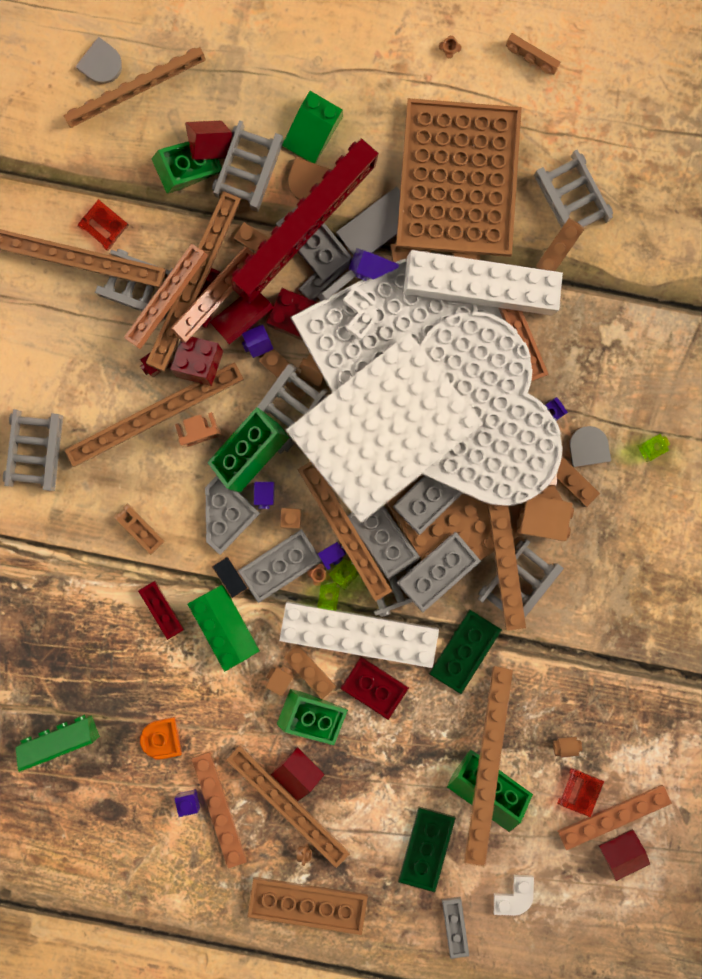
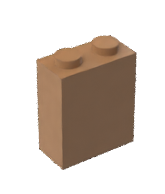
[517,496,574,541]

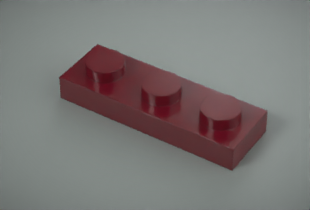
[138,581,185,640]

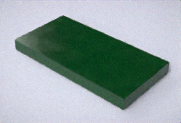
[429,609,502,694]
[398,806,456,892]

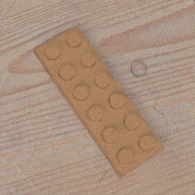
[247,877,368,935]

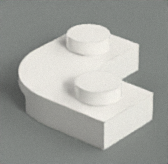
[342,285,377,341]
[493,875,534,915]

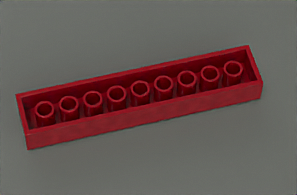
[231,138,379,304]

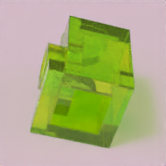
[637,434,670,462]
[329,558,359,591]
[317,581,340,611]

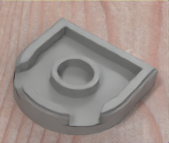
[75,37,122,84]
[317,270,355,301]
[569,426,611,467]

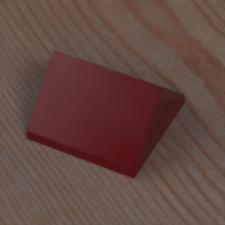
[185,120,232,161]
[270,747,325,801]
[598,829,650,881]

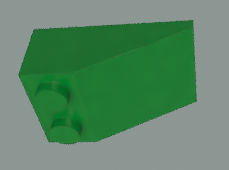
[282,91,343,164]
[152,141,222,194]
[277,689,348,745]

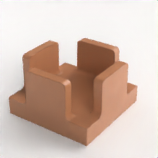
[175,412,222,448]

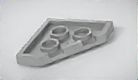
[205,476,260,555]

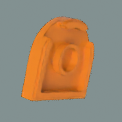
[140,717,182,760]

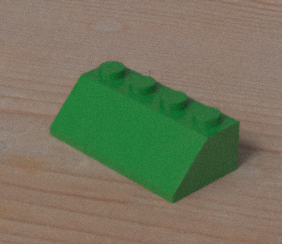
[207,407,290,492]
[188,584,260,672]
[15,714,100,772]
[447,750,533,832]

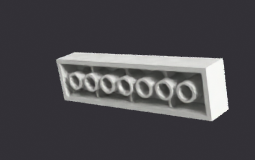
[403,250,563,315]
[279,601,439,668]

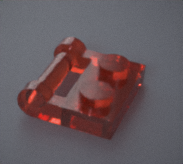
[77,199,129,251]
[557,767,604,817]

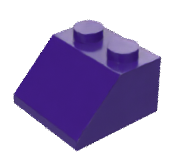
[348,248,400,281]

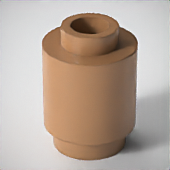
[553,736,582,758]

